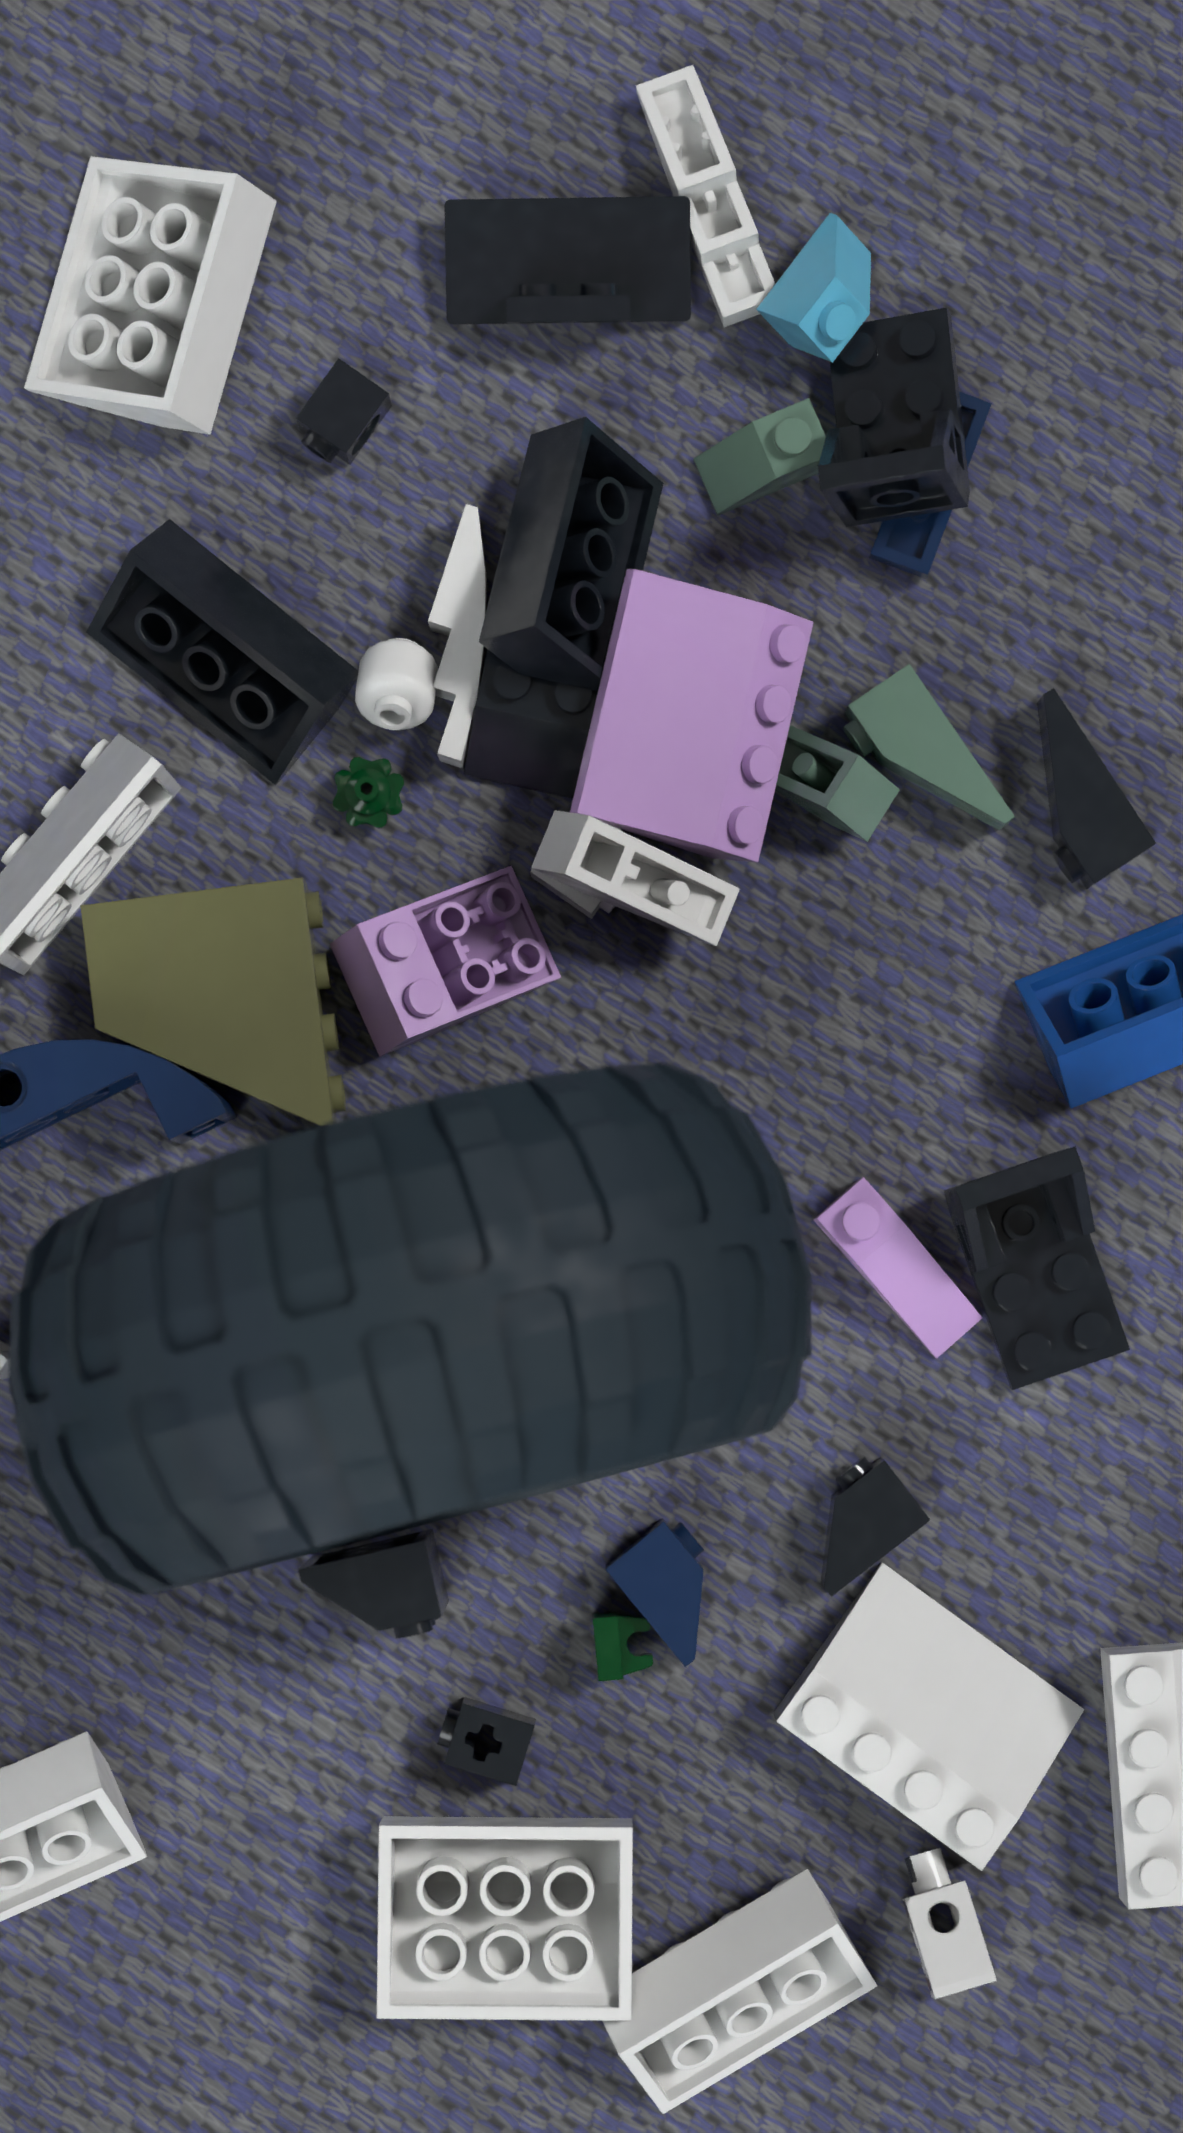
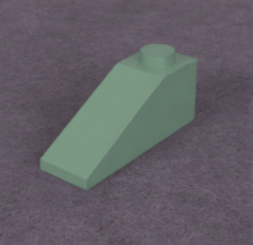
[843,664,1015,830]

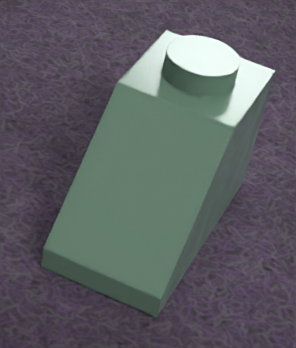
[693,398,826,516]
[775,725,900,842]

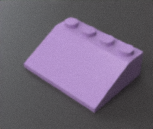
[570,569,814,862]

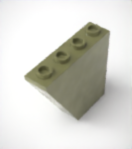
[80,877,346,1126]

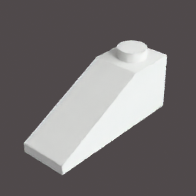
[531,810,740,946]

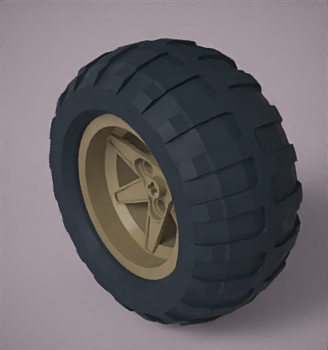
[9,1062,812,1596]

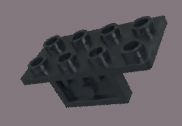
[444,196,691,325]

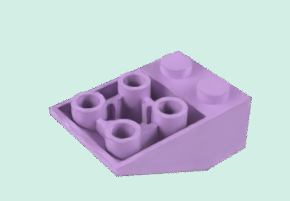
[330,866,561,1056]

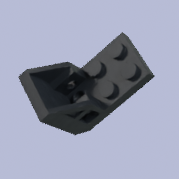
[818,307,970,527]
[944,1146,1130,1390]

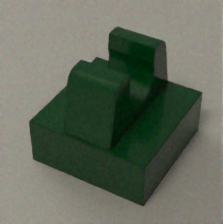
[592,1611,653,1681]

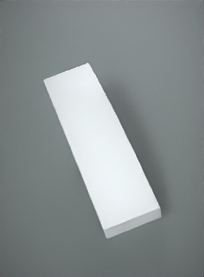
[636,65,775,327]
[428,504,487,768]

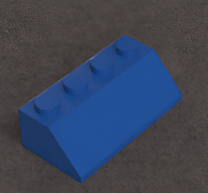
[1014,914,1183,1108]

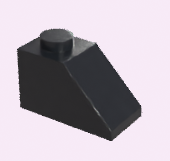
[821,1456,930,1597]

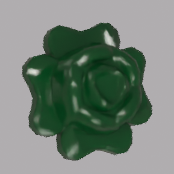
[333,757,404,829]

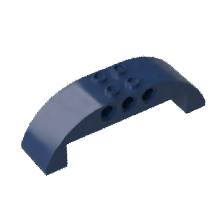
[0,1039,237,1151]

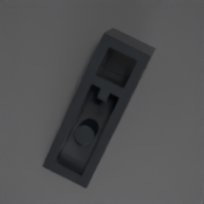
[1037,688,1156,889]

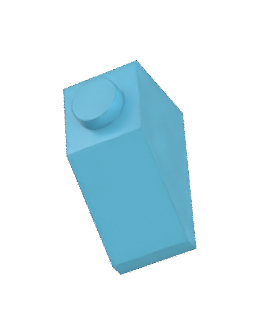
[756,213,871,363]

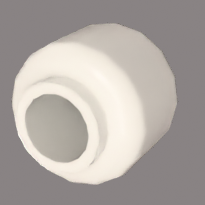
[355,638,438,731]

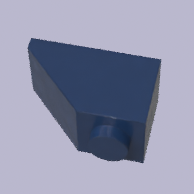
[605,1518,704,1667]

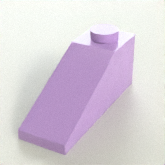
[813,1177,983,1359]

